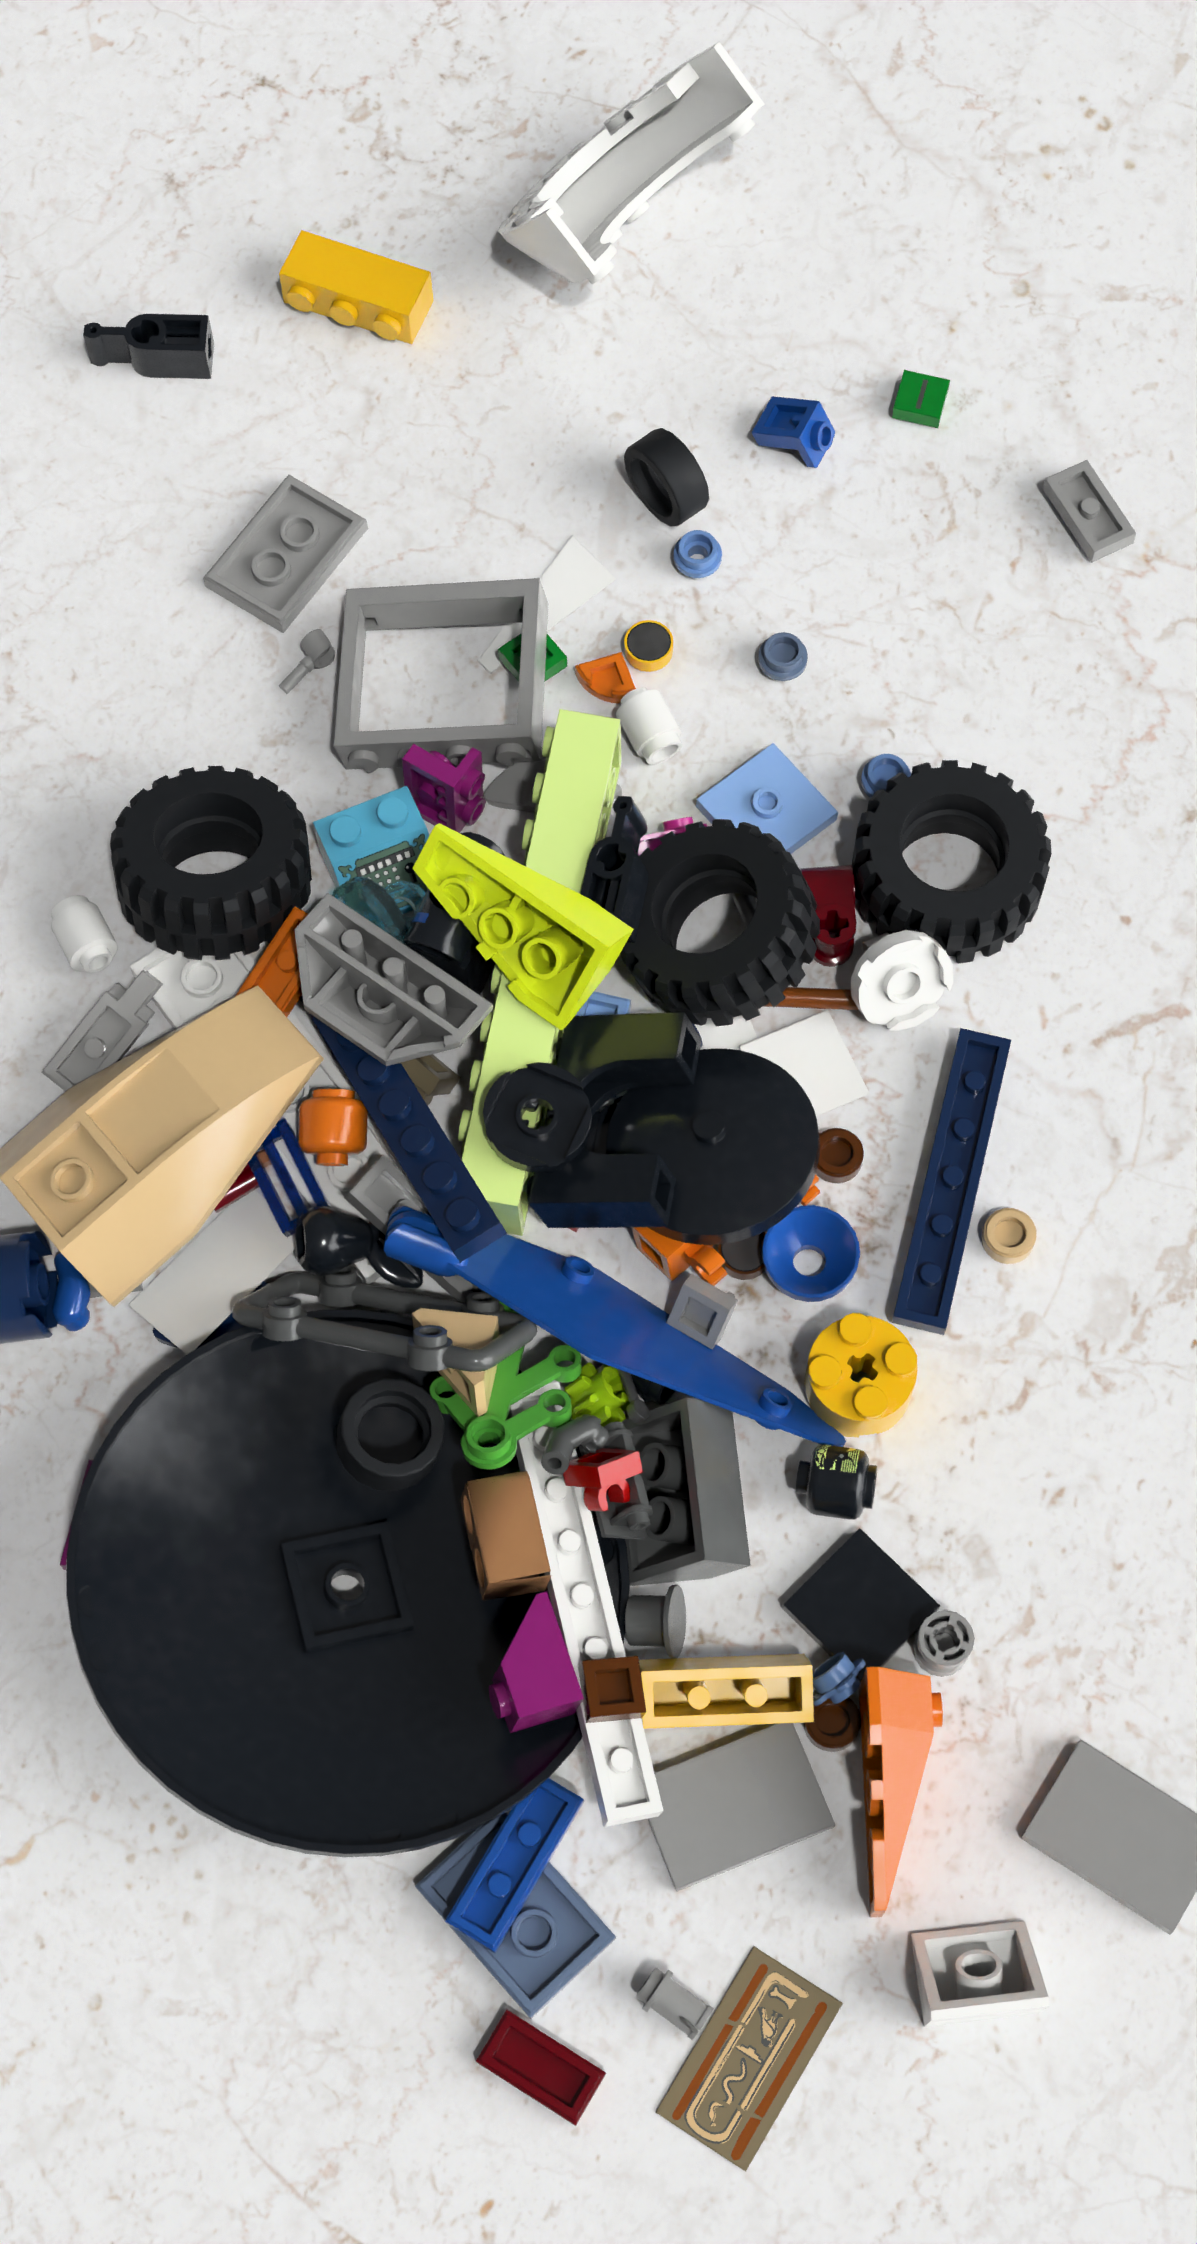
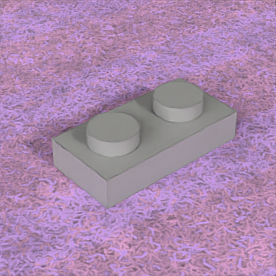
[1043,460,1136,563]

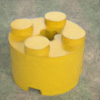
[805,1313,917,1437]

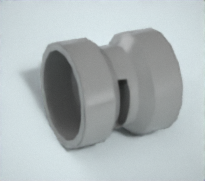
[913,1610,975,1677]

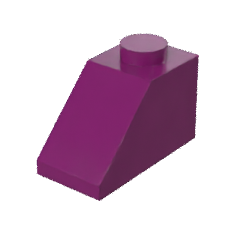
[489,1591,584,1733]

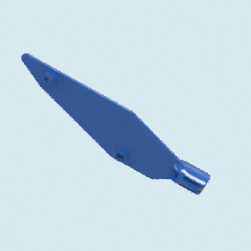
[383,1206,846,1447]

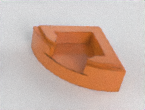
[575,652,636,703]

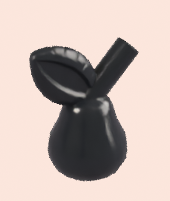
[295,1206,423,1288]

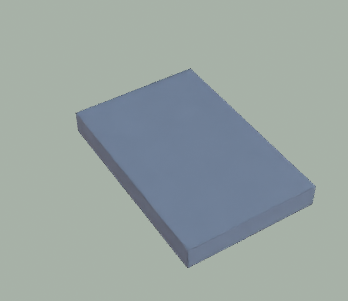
[415,1813,616,2019]

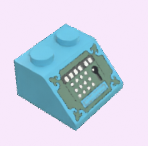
[313,786,429,925]

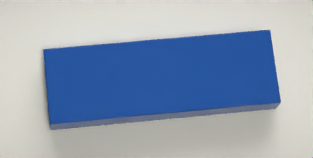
[445,1778,584,1953]

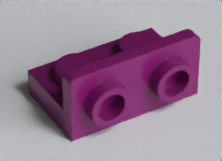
[402,744,486,833]

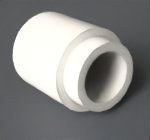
[616,687,683,765]
[51,895,118,973]

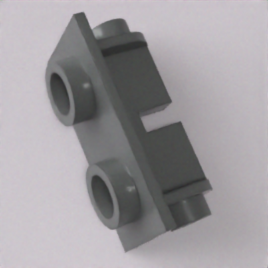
[579,1421,654,1540]

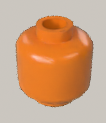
[298,1089,368,1166]

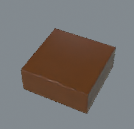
[578,1656,647,1723]

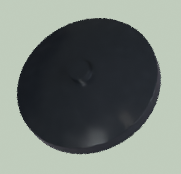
[606,1048,820,1245]

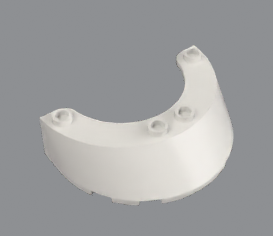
[499,42,764,284]

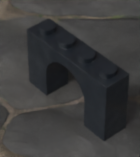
[527,1012,702,1228]

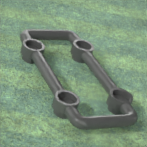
[232,1265,537,1372]

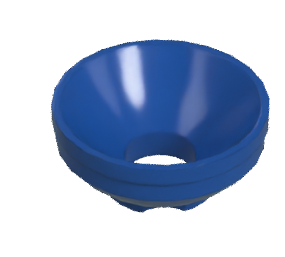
[762,1205,860,1302]

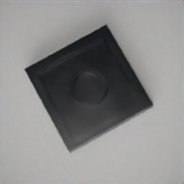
[782,1528,940,1683]

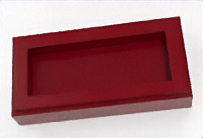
[476,2010,606,2126]

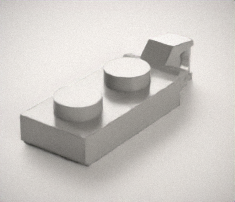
[42,970,163,1092]

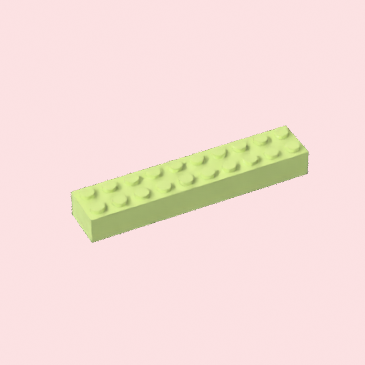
[458,709,621,1236]

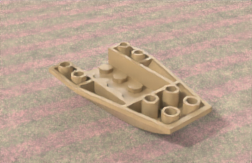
[0,985,324,1307]

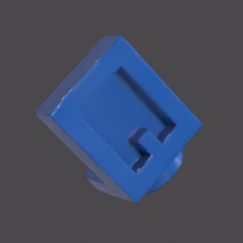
[751,396,835,468]

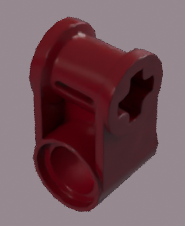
[800,865,857,967]

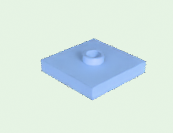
[696,743,838,854]

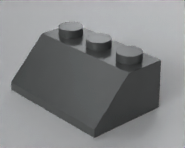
[623,1397,751,1586]

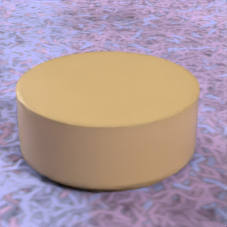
[981,1208,1037,1264]

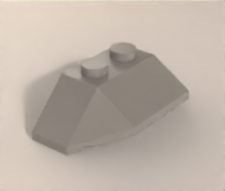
[294,893,493,1066]

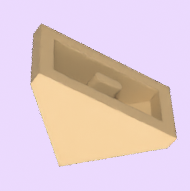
[412,1308,500,1417]

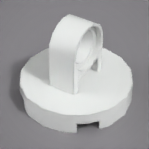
[851,930,953,1031]

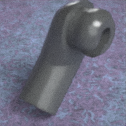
[541,1414,609,1475]

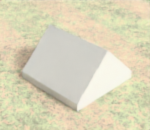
[911,1920,1049,2027]

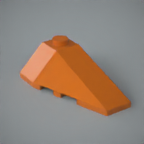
[858,1667,943,1918]

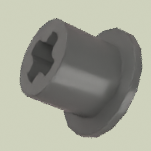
[625,1585,686,1658]

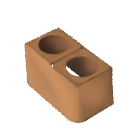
[460,1470,552,1601]

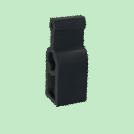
[83,314,214,379]
[581,796,649,943]

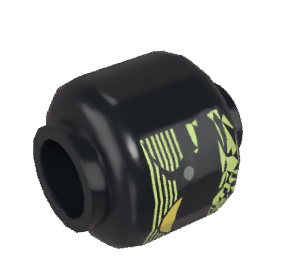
[796,1445,877,1520]

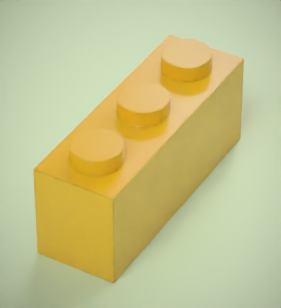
[279,230,434,344]
[639,1654,814,1729]

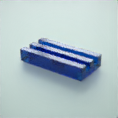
[248,1118,331,1237]

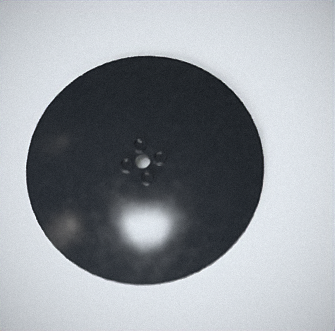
[66,1310,630,1857]

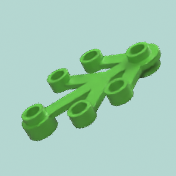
[429,1301,582,1470]

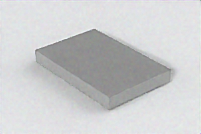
[203,474,368,633]
[648,1723,835,1892]
[1021,1739,1197,1935]

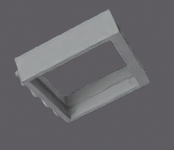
[334,578,549,773]

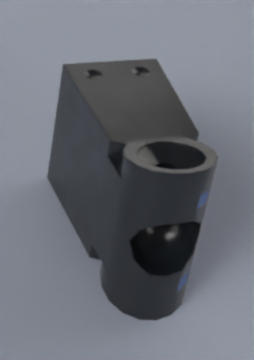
[403,832,505,995]

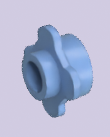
[813,1652,866,1706]

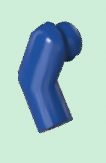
[52,1252,91,1331]

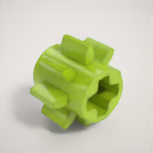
[565,1362,629,1426]

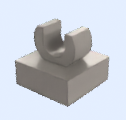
[666,1274,738,1350]

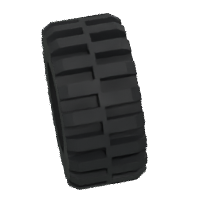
[852,760,1052,964]
[110,766,312,960]
[619,819,820,1026]

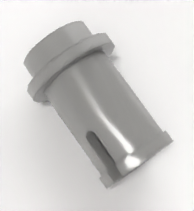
[636,1968,714,2040]

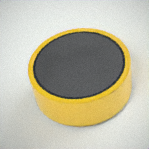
[624,620,673,672]

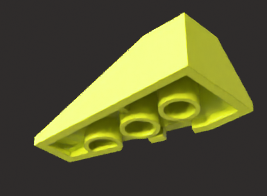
[412,823,634,1031]

